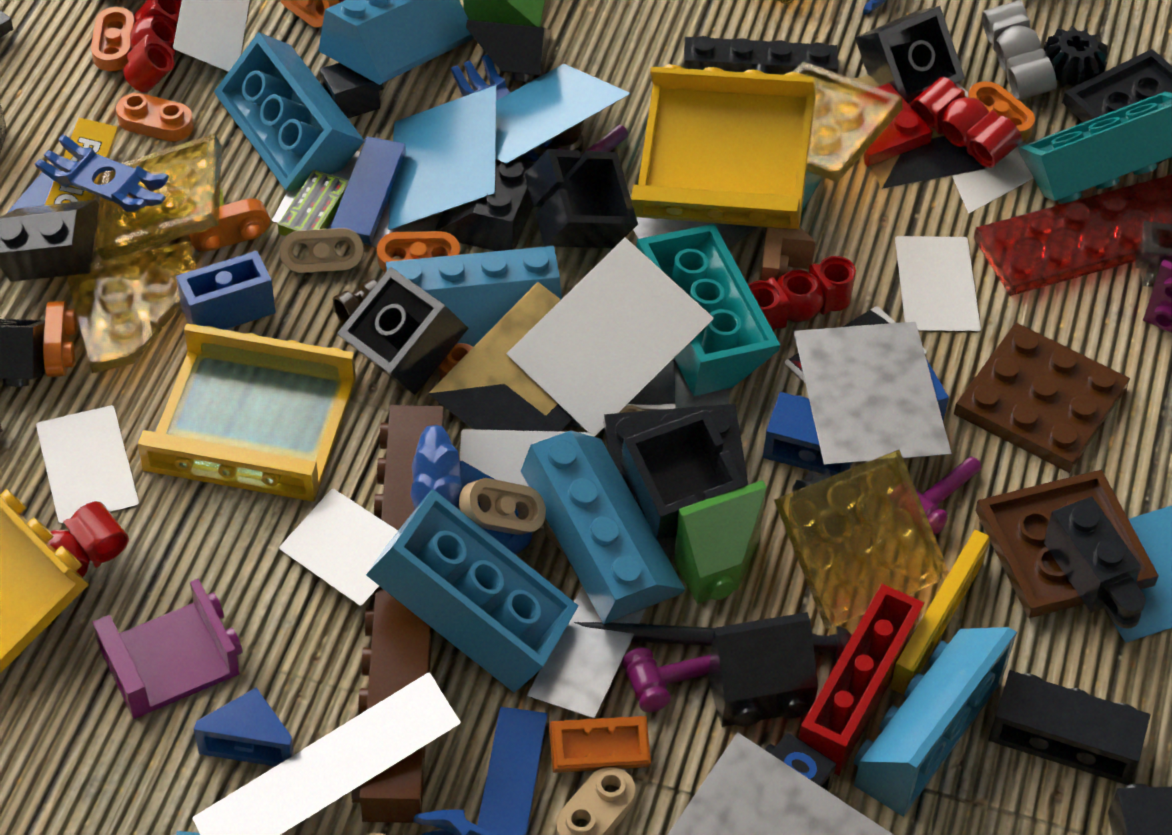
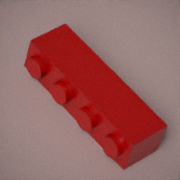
[799,583,925,776]

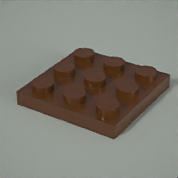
[954,322,1130,473]
[975,469,1159,619]

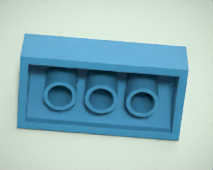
[318,0,474,85]
[214,32,365,192]
[386,246,562,347]
[520,430,685,624]
[366,489,579,693]
[853,627,1017,817]

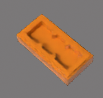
[549,716,651,773]

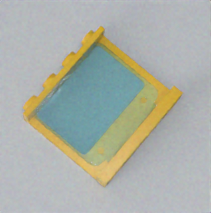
[138,323,356,502]

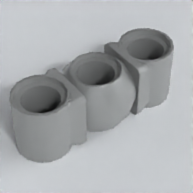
[982,0,1057,100]

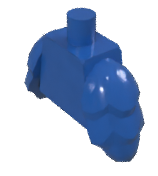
[410,425,533,555]

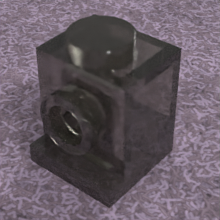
[1135,221,1172,287]

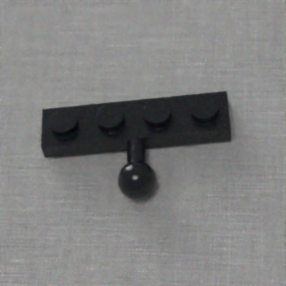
[683,36,838,81]

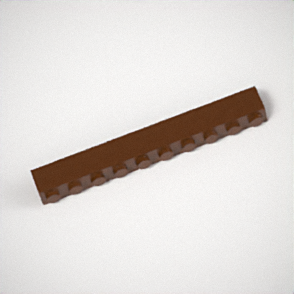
[351,405,444,823]

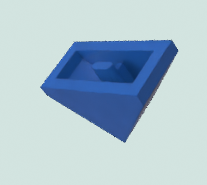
[194,687,294,767]

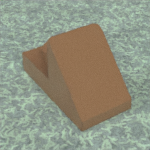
[761,227,815,281]

